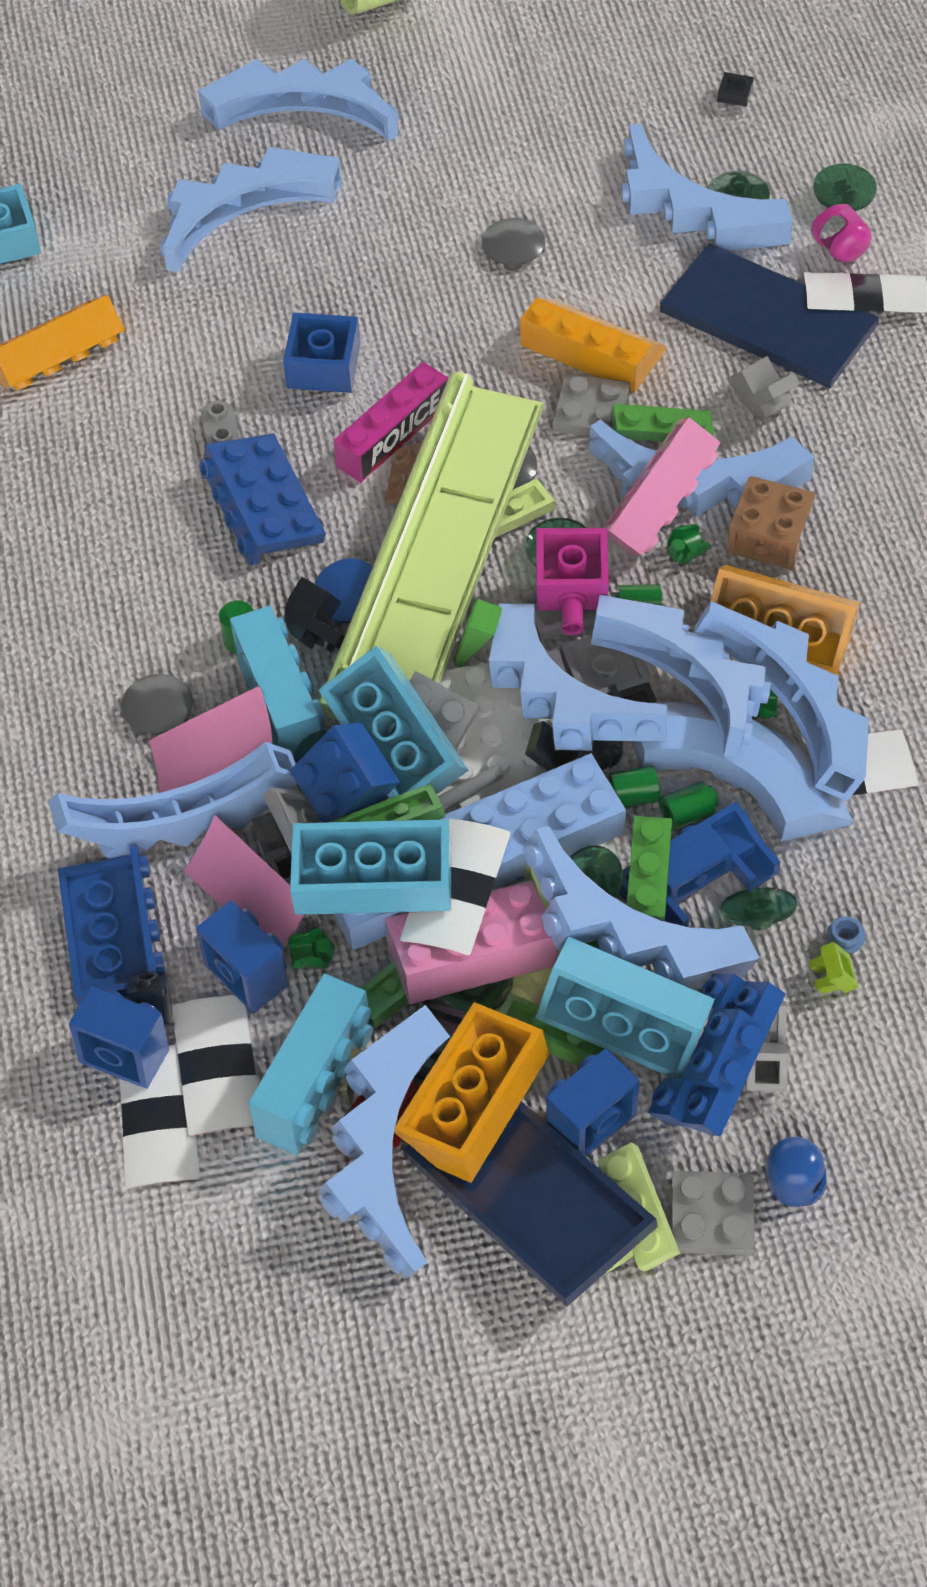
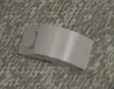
[728,356,800,419]
[745,1001,788,1092]

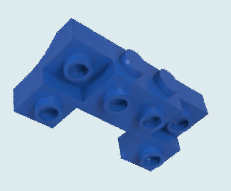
[613,801,781,927]
[648,973,786,1136]

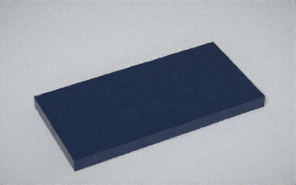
[660,243,879,389]
[403,1101,658,1307]

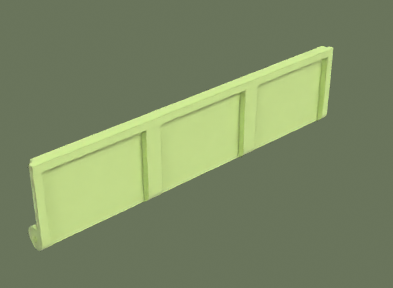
[319,372,544,720]

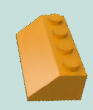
[0,294,125,391]
[520,297,666,393]
[710,565,861,675]
[394,1002,550,1183]

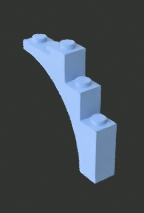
[198,58,399,141]
[621,124,793,251]
[160,147,342,272]
[589,420,814,517]
[591,595,771,759]
[694,601,869,801]
[489,603,668,751]
[48,742,297,859]
[523,826,760,990]
[318,1005,450,1279]

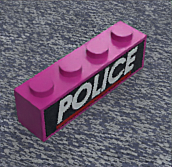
[334,362,448,483]

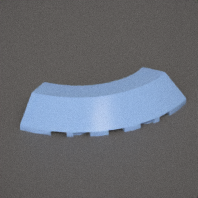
[632,702,853,842]

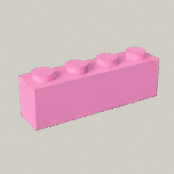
[603,417,721,556]

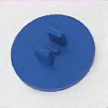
[315,558,373,624]

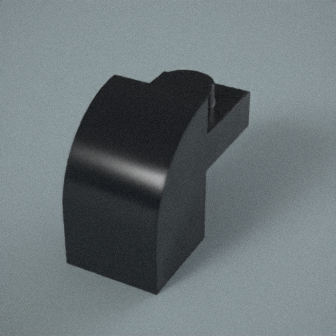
[285,576,345,653]
[251,812,292,884]

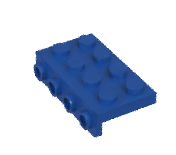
[199,434,326,565]
[58,845,166,1006]

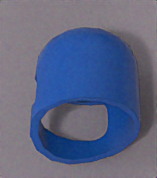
[766,1137,827,1207]

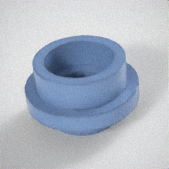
[826,916,865,954]

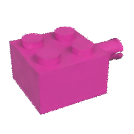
[536,528,609,635]

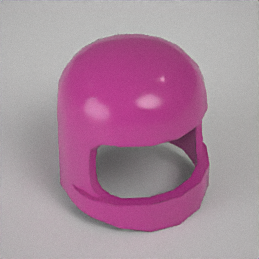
[811,204,872,262]

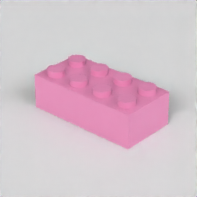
[385,880,557,1005]

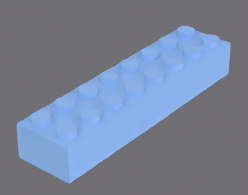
[333,753,626,951]

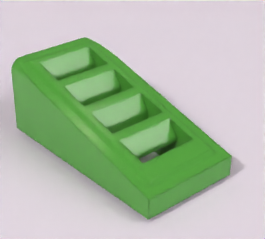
[454,599,502,667]

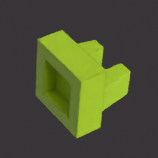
[809,941,859,994]

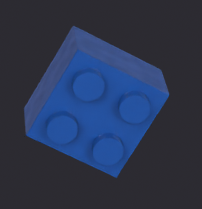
[283,312,360,393]
[290,722,400,823]
[195,900,288,1014]
[69,986,169,1089]
[546,1048,639,1157]

